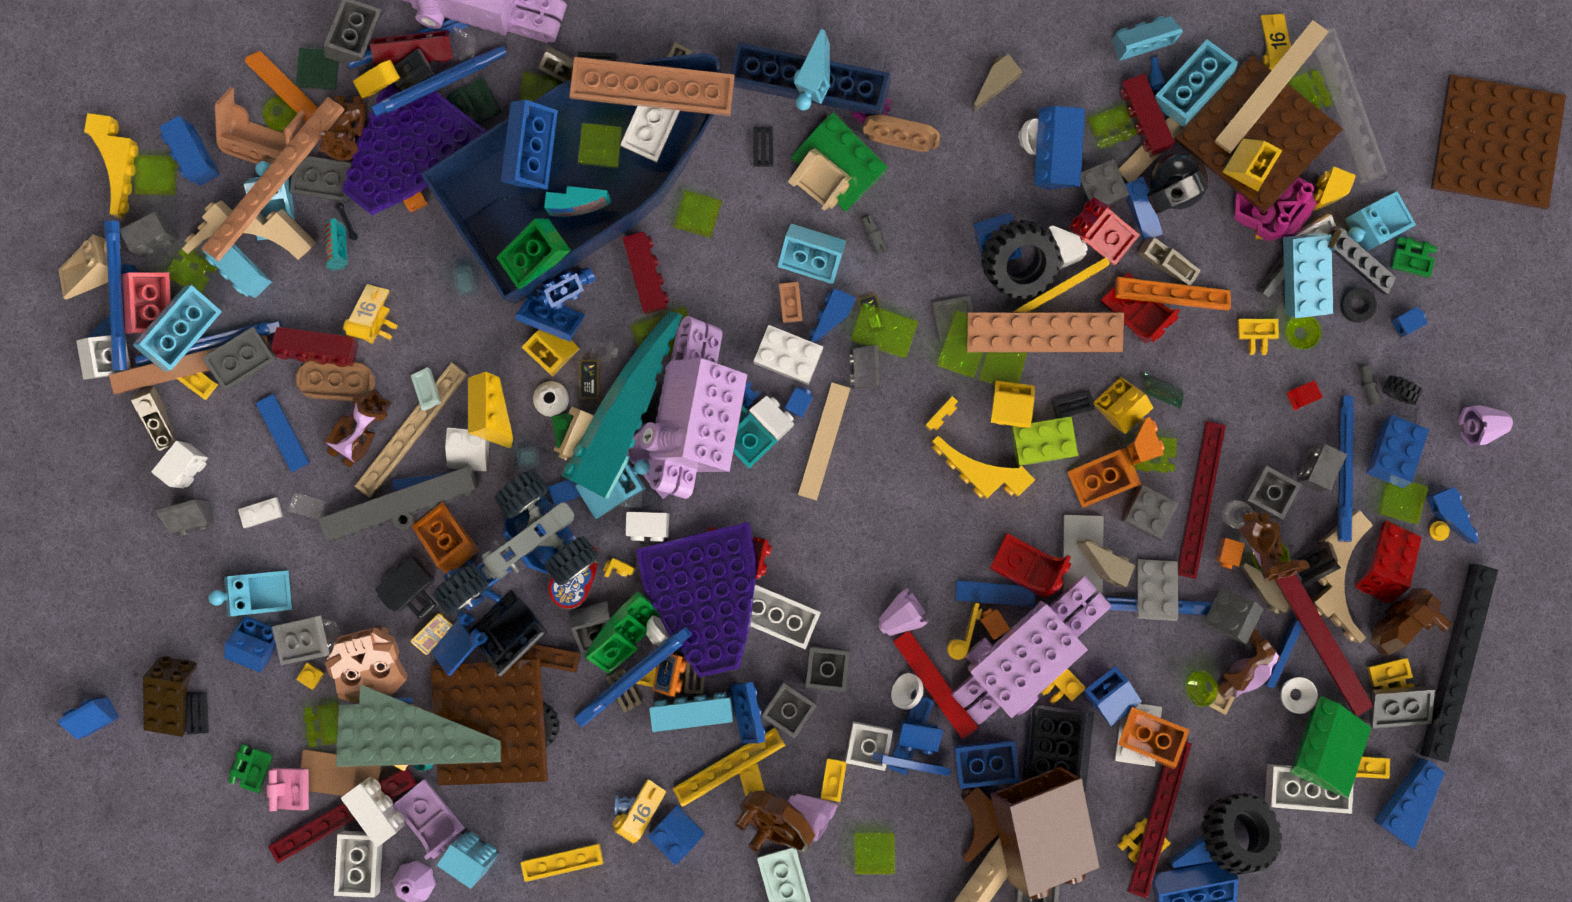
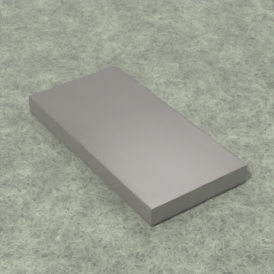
[1062,515,1104,595]

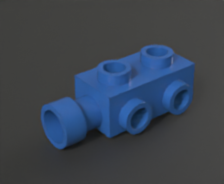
[537,267,595,309]

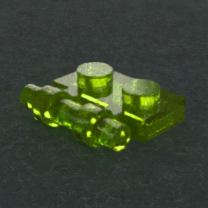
[1287,69,1333,109]
[1087,105,1136,149]
[166,248,217,294]
[1135,437,1177,473]
[303,703,339,748]

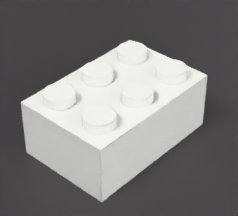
[754,325,823,385]
[341,776,406,848]
[334,831,383,897]

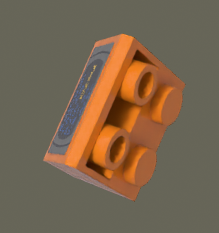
[1127,417,1164,465]
[652,653,687,697]

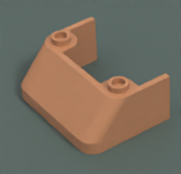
[215,87,304,165]

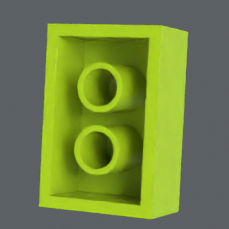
[1010,417,1078,466]

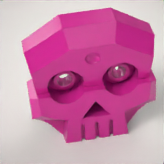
[1234,177,1316,242]

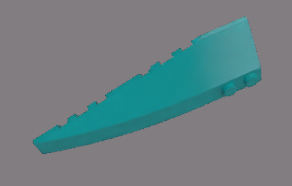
[561,311,682,499]

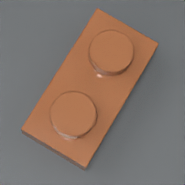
[779,282,803,324]

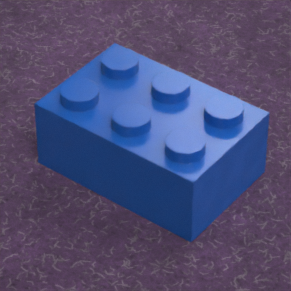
[159,115,220,186]
[1366,415,1429,488]
[953,739,1020,789]

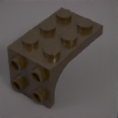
[143,656,197,737]

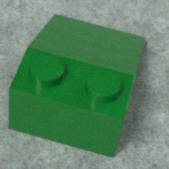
[496,219,571,289]

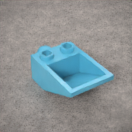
[794,29,830,111]
[244,161,295,240]
[1345,192,1416,251]
[575,459,650,520]
[208,570,292,617]

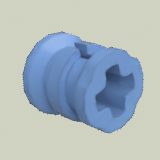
[614,795,635,815]

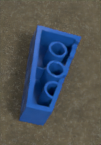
[1374,758,1445,850]

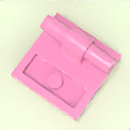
[267,767,309,811]

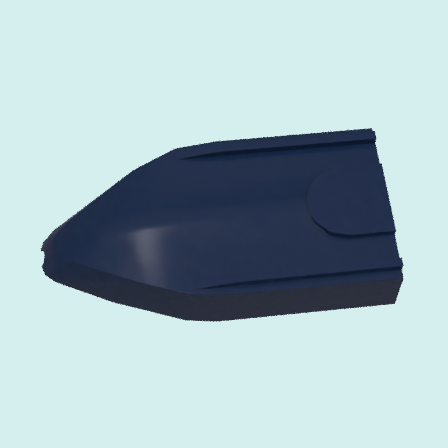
[421,53,728,304]

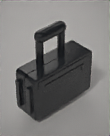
[375,558,436,619]

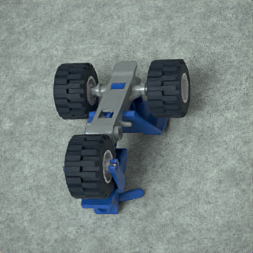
[432,469,599,615]

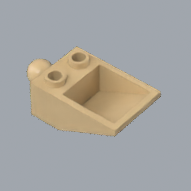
[58,234,121,299]

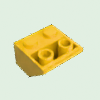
[1223,139,1282,191]
[1313,167,1356,211]
[522,330,580,376]
[1093,377,1153,434]
[991,380,1035,428]

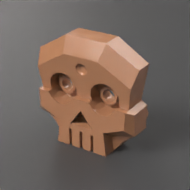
[325,626,408,704]

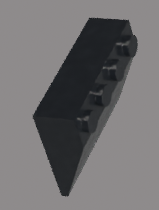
[1021,704,1094,792]

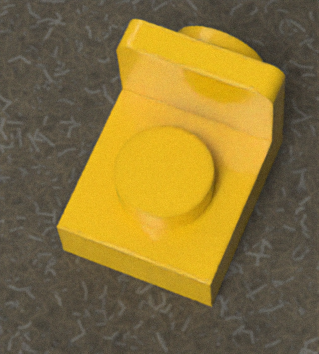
[603,558,636,578]

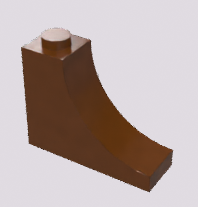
[961,787,999,864]

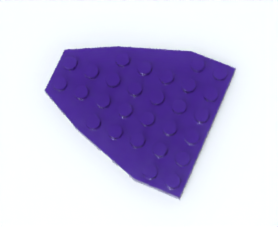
[342,82,487,215]
[636,522,758,677]

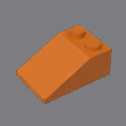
[1067,448,1141,508]
[411,502,480,574]
[1118,707,1190,769]

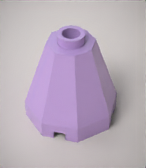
[1458,405,1513,447]
[878,588,929,636]
[787,794,838,841]
[392,860,436,902]

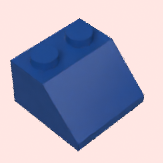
[897,720,943,754]
[647,805,705,866]

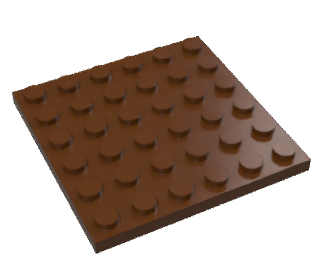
[1174,55,1343,214]
[1431,75,1566,209]
[430,659,548,786]

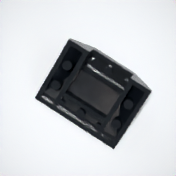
[469,590,548,677]

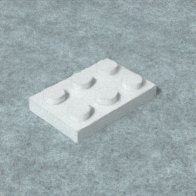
[620,106,680,162]
[1114,704,1162,767]

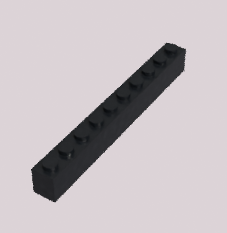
[1420,564,1498,763]

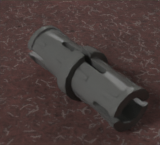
[860,215,888,256]
[1358,365,1382,406]

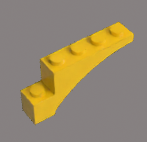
[84,113,139,219]
[931,436,1035,499]

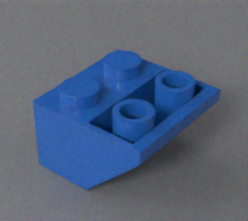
[973,213,1022,261]
[224,616,276,673]
[1084,666,1142,727]
[57,696,119,740]

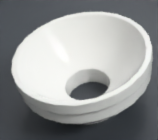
[1018,119,1038,155]
[533,381,569,417]
[646,615,670,647]
[891,673,923,710]
[1280,677,1318,714]

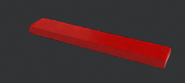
[893,631,978,739]

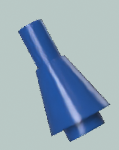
[1149,57,1167,94]

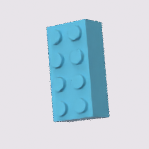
[1155,39,1238,128]
[1283,233,1333,318]
[133,285,222,371]
[650,692,734,732]
[437,832,499,889]

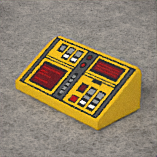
[410,613,453,655]

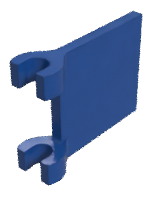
[431,610,488,676]

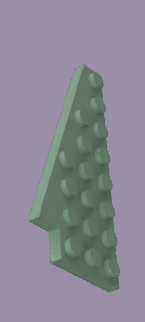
[336,686,501,767]

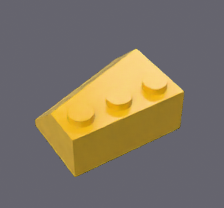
[468,372,513,448]

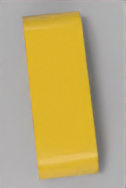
[353,60,400,99]

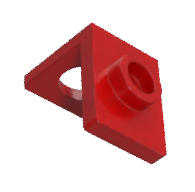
[1286,380,1323,411]

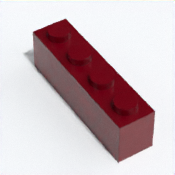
[370,30,453,67]
[1119,73,1175,157]
[622,231,669,315]
[271,327,358,367]

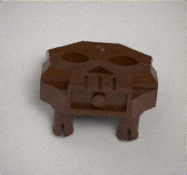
[1370,588,1452,655]
[734,790,815,854]

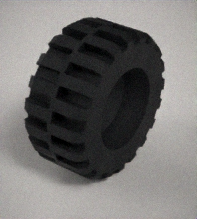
[981,219,1061,299]
[1201,793,1282,875]

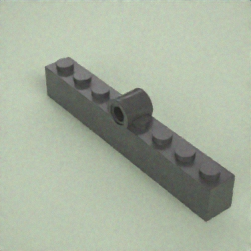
[318,465,479,542]

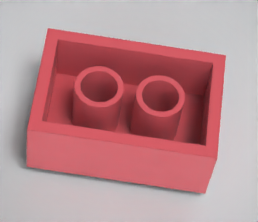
[122,273,171,333]

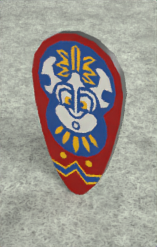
[548,546,598,609]

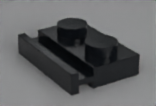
[394,49,435,91]
[1297,542,1341,586]

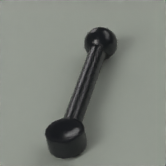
[336,203,358,240]

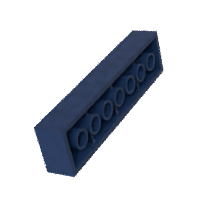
[730,42,891,115]

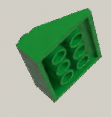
[791,113,888,212]
[1290,696,1372,799]

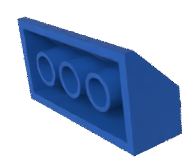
[500,100,558,190]
[1034,106,1085,190]
[1152,862,1239,902]

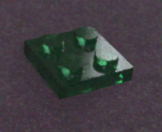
[296,48,339,91]

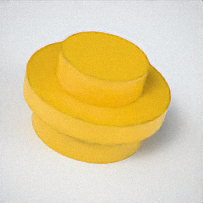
[1429,521,1450,541]

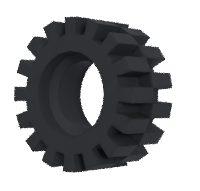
[1382,375,1423,405]

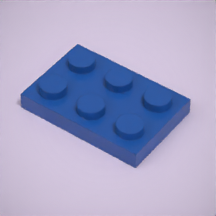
[515,293,585,341]
[729,682,765,744]

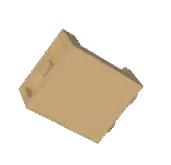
[788,148,852,211]
[554,406,594,461]

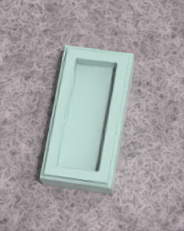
[411,367,441,411]

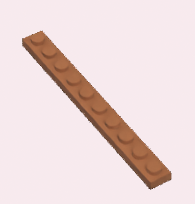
[201,97,344,262]

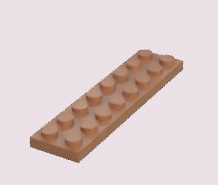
[570,57,735,116]
[966,312,1124,352]

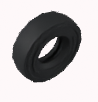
[1340,288,1377,323]

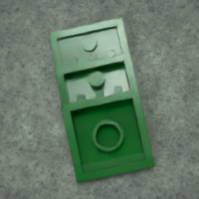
[584,592,660,674]

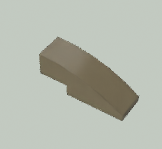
[1137,237,1201,285]

